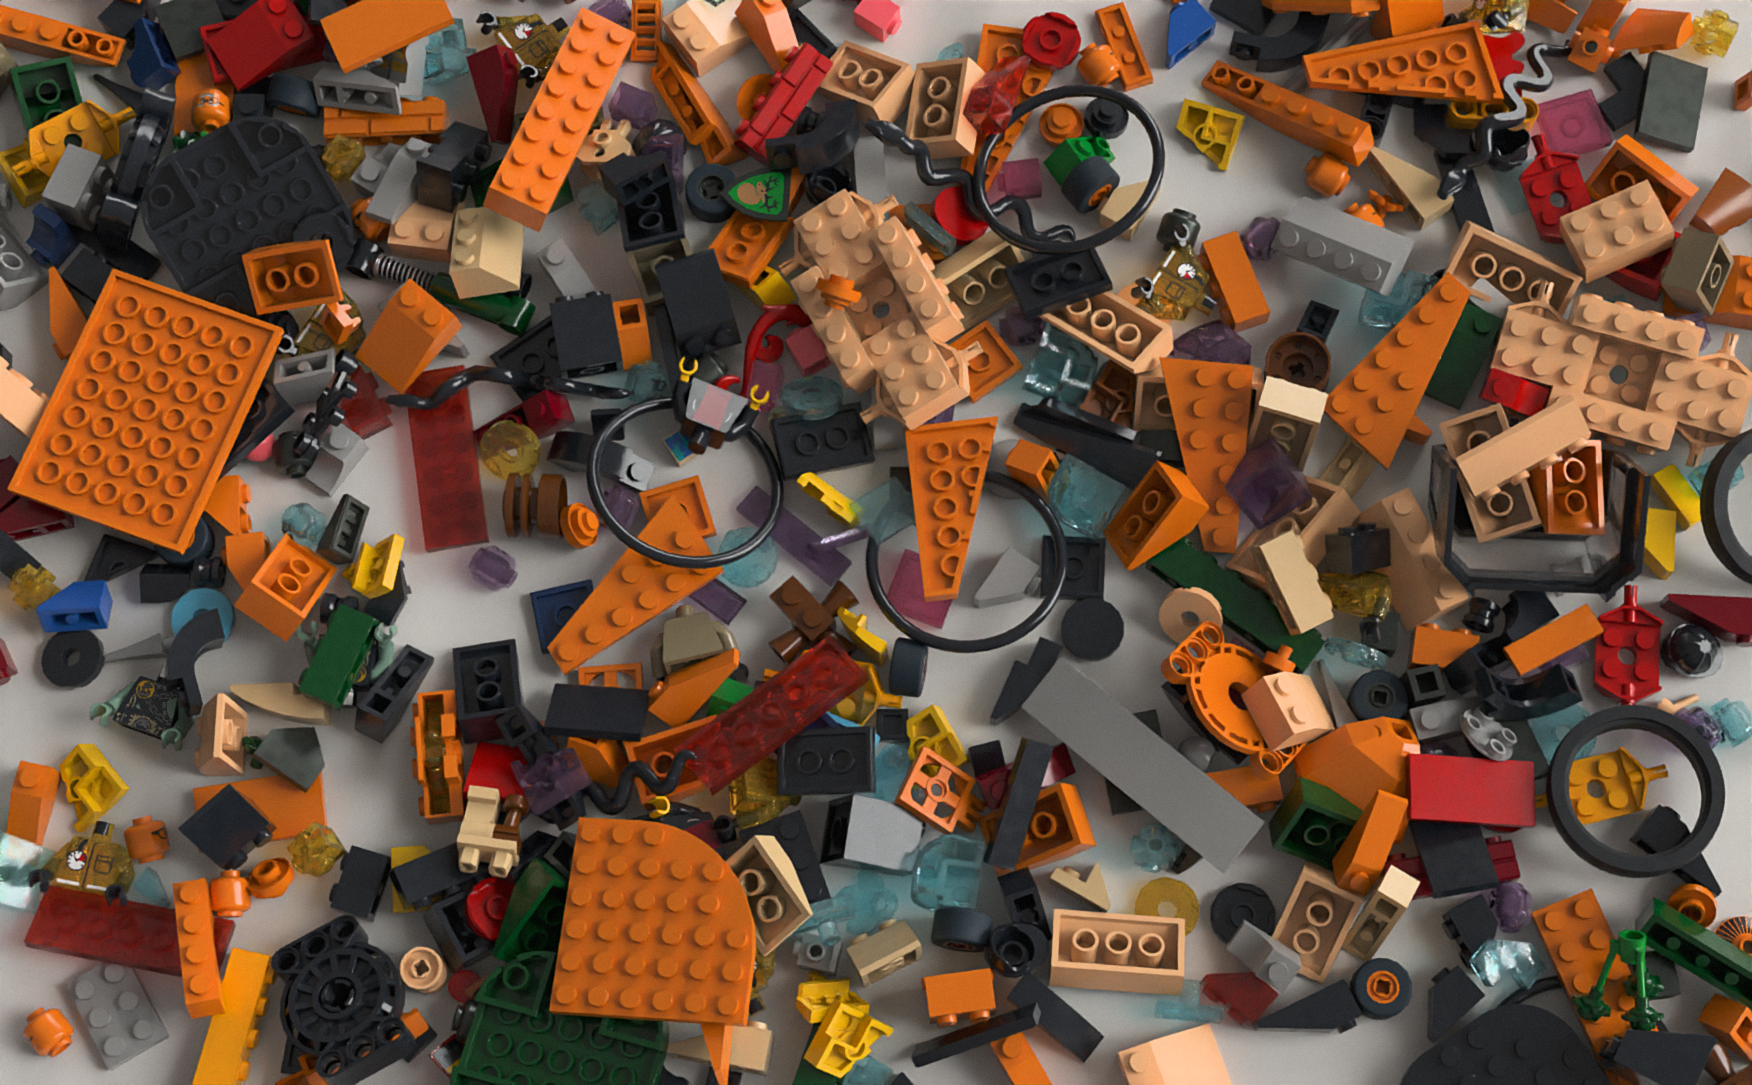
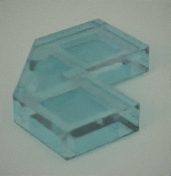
[1469,939,1547,990]

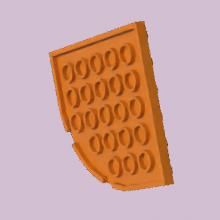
[549,817,756,1027]

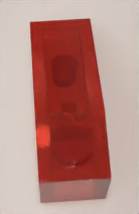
[963,56,1031,135]

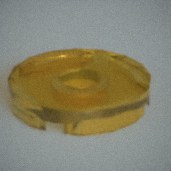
[480,420,541,480]
[1134,877,1200,937]

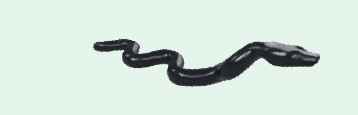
[1437,39,1572,200]
[865,118,1076,241]
[385,365,631,410]
[497,749,697,825]

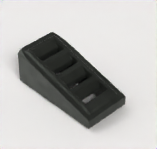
[316,494,370,565]

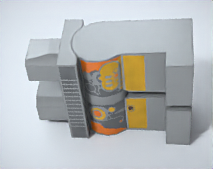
[370,36,429,97]

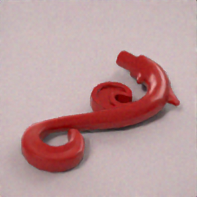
[714,303,813,398]

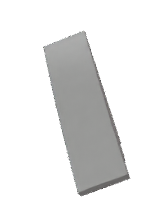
[1021,657,1265,873]

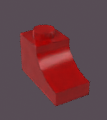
[1478,367,1550,417]

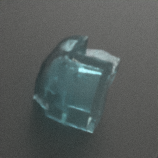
[423,18,477,86]
[1358,270,1438,332]
[1022,322,1098,407]
[1048,453,1127,540]
[911,834,985,912]

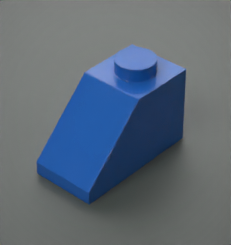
[1165,0,1216,69]
[36,580,113,633]

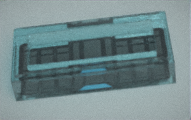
[904,201,956,257]

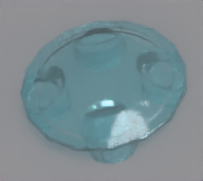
[718,526,778,588]

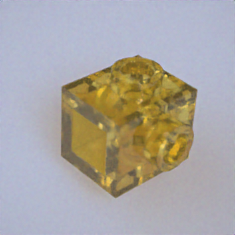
[1690,9,1739,58]
[322,134,367,184]
[8,563,61,611]
[287,822,347,877]

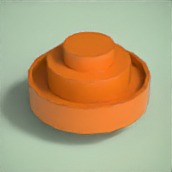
[1039,103,1083,148]
[815,273,862,310]
[560,502,599,549]
[246,857,295,899]
[1667,883,1717,928]

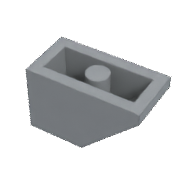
[273,348,336,406]
[973,547,1042,608]

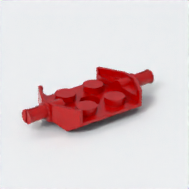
[1518,133,1592,244]
[1593,585,1664,706]

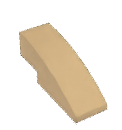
[230,682,331,725]

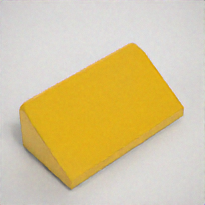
[1650,463,1701,531]

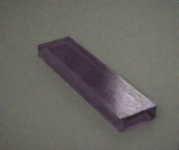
[736,485,852,587]

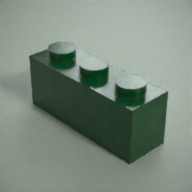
[298,604,380,711]

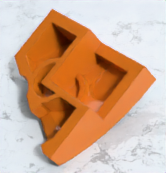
[1611,8,1694,58]

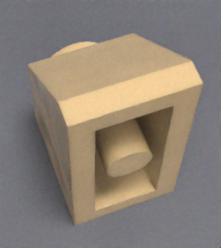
[1097,180,1162,241]

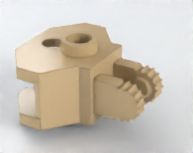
[576,119,636,182]

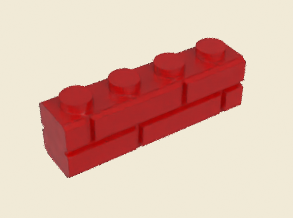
[733,42,833,164]

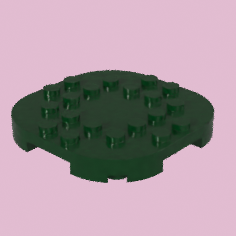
[450,951,669,1085]

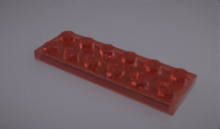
[405,365,489,553]
[674,635,869,796]
[24,885,236,977]

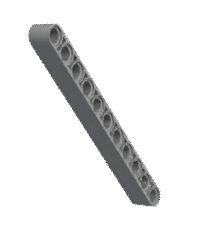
[854,136,906,451]

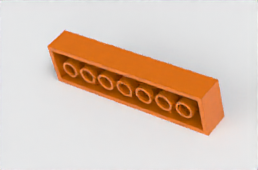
[483,7,636,232]

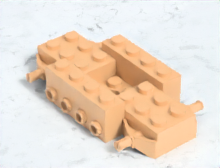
[778,188,984,431]
[1486,280,1752,469]

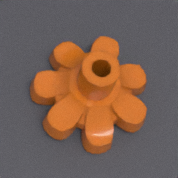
[1368,190,1406,221]

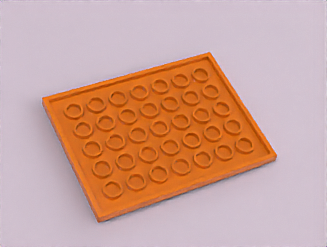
[7,268,285,555]

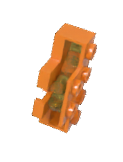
[410,689,467,825]

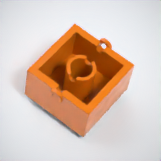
[921,968,996,1028]

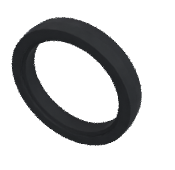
[1700,429,1752,585]
[1546,705,1725,878]

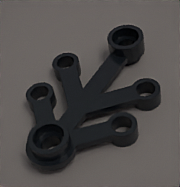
[292,348,359,460]

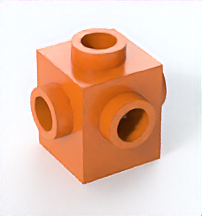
[1567,25,1615,74]

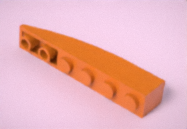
[0,5,127,68]
[1201,60,1374,167]

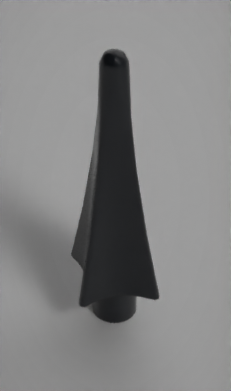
[93,74,144,114]

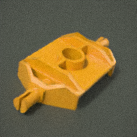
[11,99,136,179]
[763,650,903,726]
[1535,746,1668,825]

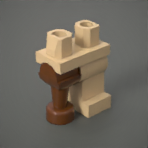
[456,785,531,878]

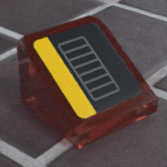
[428,1034,465,1079]

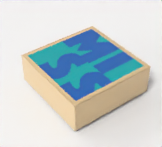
[662,428,699,467]

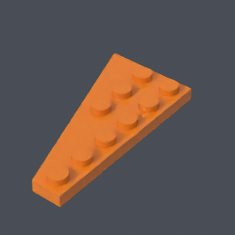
[1301,20,1504,105]
[957,24,1059,195]
[1323,272,1471,471]
[1159,357,1254,554]
[904,416,998,602]
[547,493,725,676]

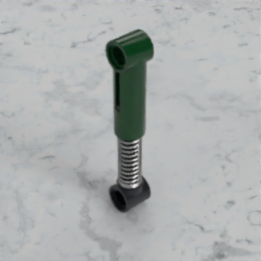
[344,238,536,336]

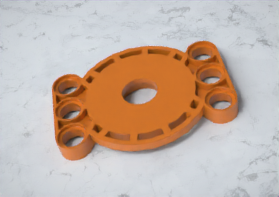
[1161,621,1308,781]

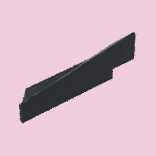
[1013,397,1162,491]

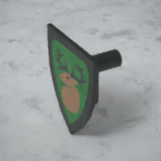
[720,168,792,222]

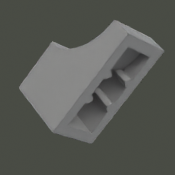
[350,142,401,198]
[305,423,369,497]
[1226,920,1301,993]

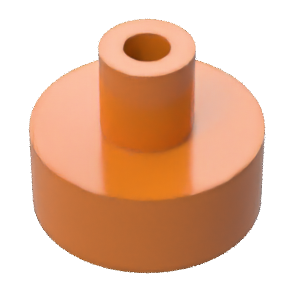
[1261,644,1296,673]

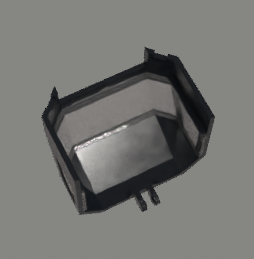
[1427,418,1651,603]

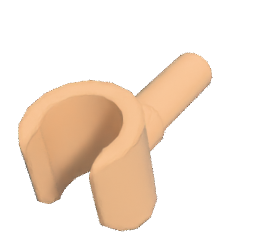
[1656,694,1699,715]

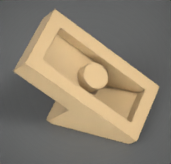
[1049,861,1111,913]

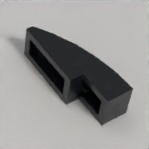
[990,636,1064,726]
[1006,973,1104,1063]

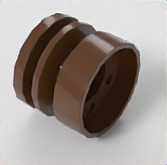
[1264,332,1331,393]
[502,472,568,539]

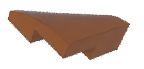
[1689,167,1752,237]
[1077,359,1136,429]

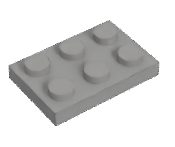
[65,951,170,1071]

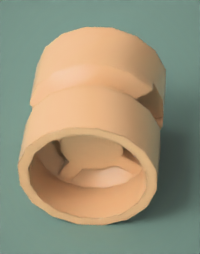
[400,947,450,994]

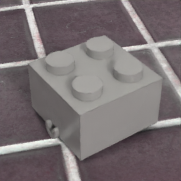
[41,143,114,232]

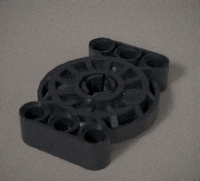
[96,87,177,252]
[271,915,415,1085]

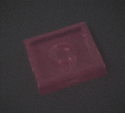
[1536,89,1613,155]
[887,548,964,629]

